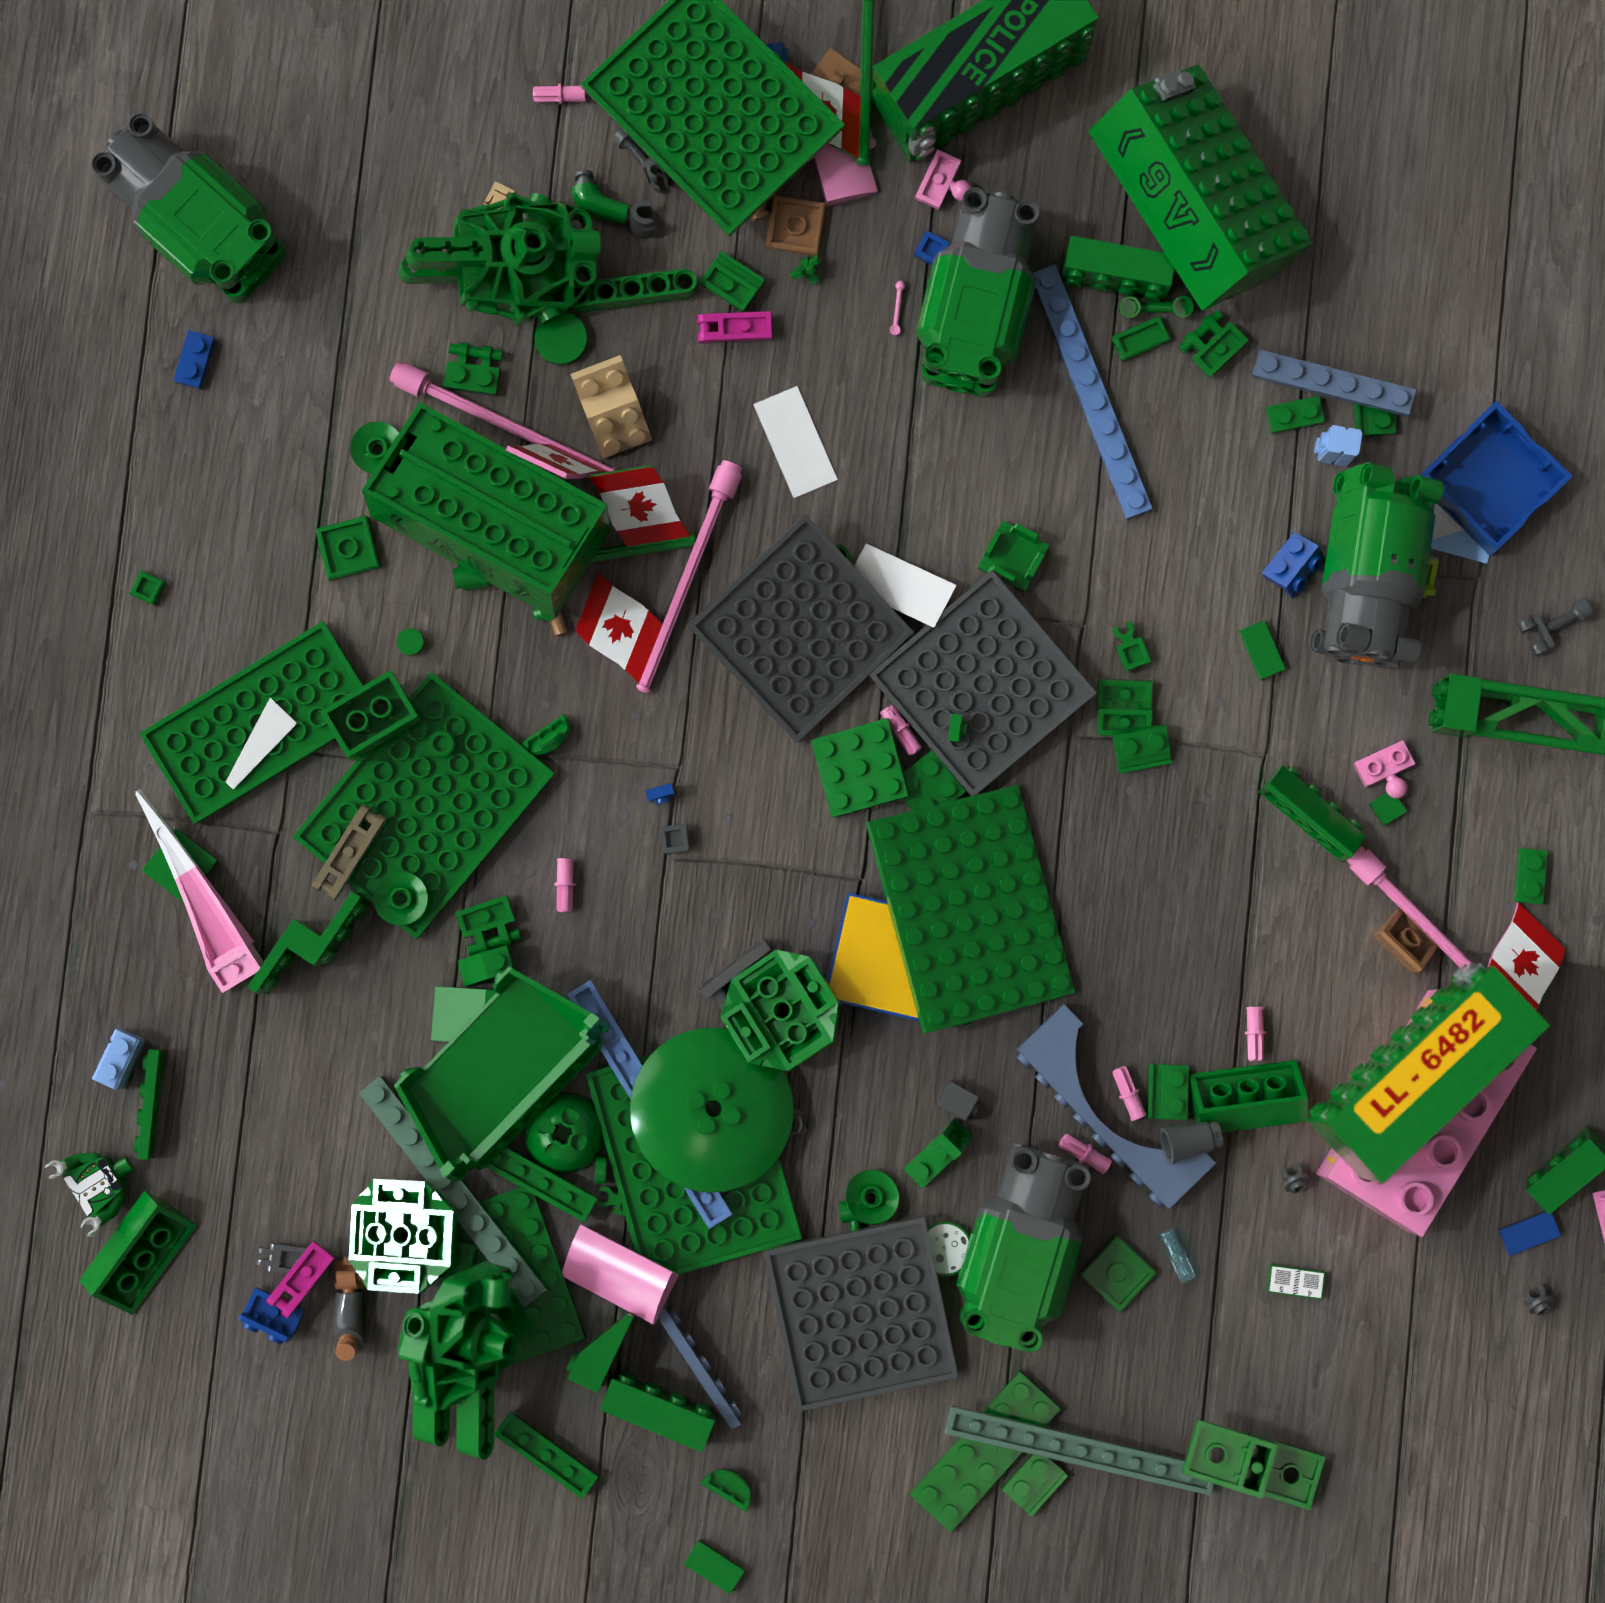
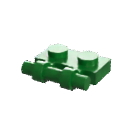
[1178,310,1249,379]
[443,342,503,396]
[455,895,522,956]

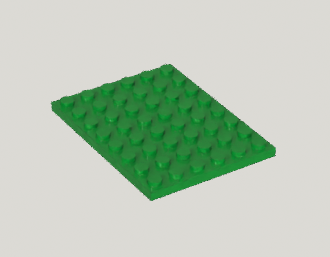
[580,0,845,237]
[292,672,555,940]
[866,785,1075,1034]
[586,1055,802,1274]

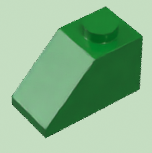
[458,945,517,987]

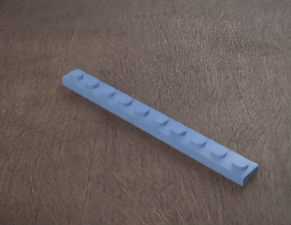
[1033,264,1153,520]
[567,980,732,1229]

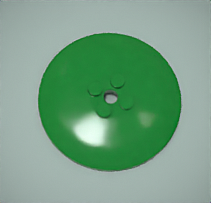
[630,1027,794,1192]

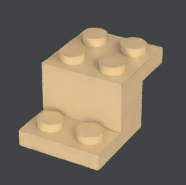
[570,355,652,459]

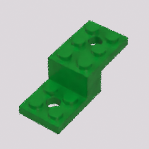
[247,891,368,994]
[1181,1419,1326,1510]

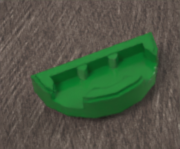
[521,714,571,755]
[700,1469,751,1513]

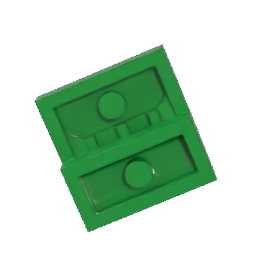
[1097,678,1153,736]

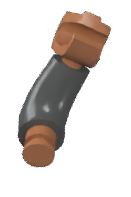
[333,1257,366,1361]

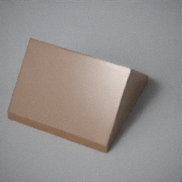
[1372,908,1438,973]

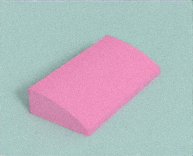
[813,145,878,207]
[562,1224,679,1325]

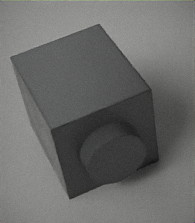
[936,1081,980,1121]

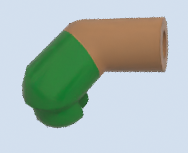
[532,608,568,637]

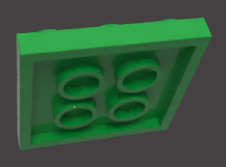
[811,718,910,818]

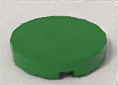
[534,313,588,366]

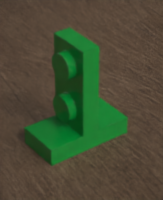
[903,1118,973,1189]

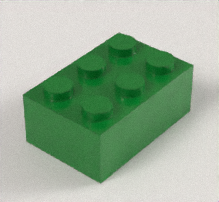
[320,670,422,761]

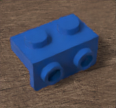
[1262,532,1325,599]
[238,1287,306,1344]

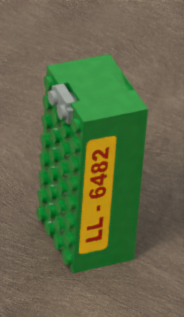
[1307,963,1550,1184]

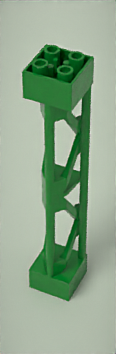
[1428,673,1605,755]

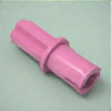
[533,83,586,105]
[880,704,921,756]
[554,858,576,912]
[1245,1007,1267,1061]
[1112,1066,1147,1121]
[1059,1134,1112,1175]

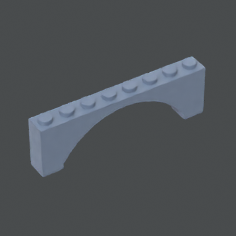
[1015,1004,1216,1209]

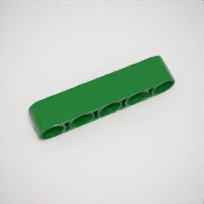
[571,269,698,313]

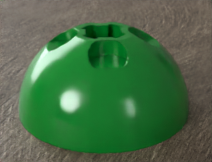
[524,1092,604,1173]

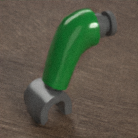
[571,170,658,239]

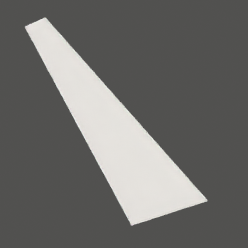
[226,698,297,789]

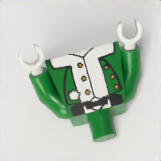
[45,1153,134,1237]

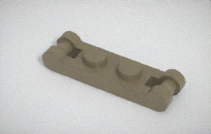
[312,804,387,901]

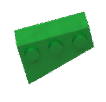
[1526,1125,1605,1215]

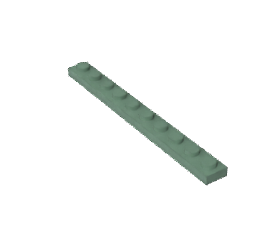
[359,1076,548,1307]
[944,1405,1213,1496]

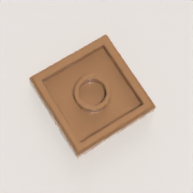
[765,195,826,256]

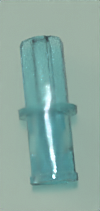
[1158,1228,1195,1283]

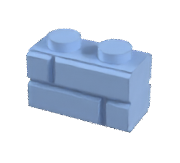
[1314,425,1362,467]
[92,1029,146,1090]

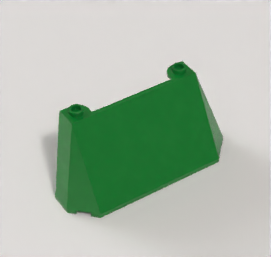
[394,967,610,1182]

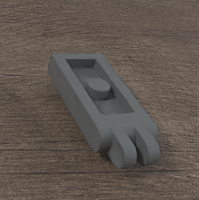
[256,1243,333,1279]

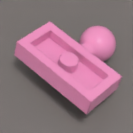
[915,149,972,210]
[1353,740,1415,799]

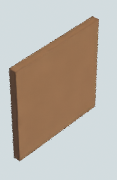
[811,48,860,95]

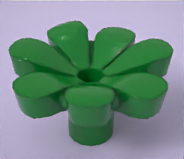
[790,254,821,284]

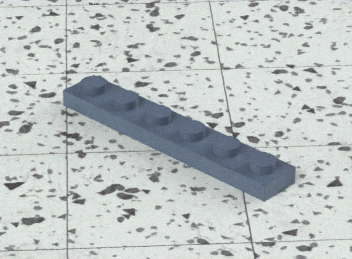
[1252,350,1416,417]
[658,1304,743,1430]

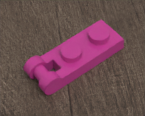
[697,311,772,344]
[266,1240,336,1319]

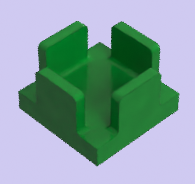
[977,520,1050,593]

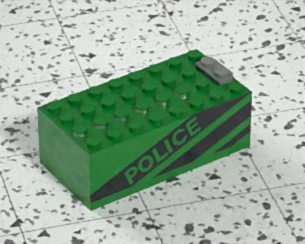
[871,0,1099,163]

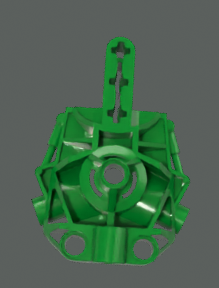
[398,193,601,326]
[397,1262,518,1460]

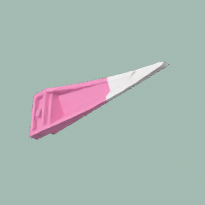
[136,789,264,993]

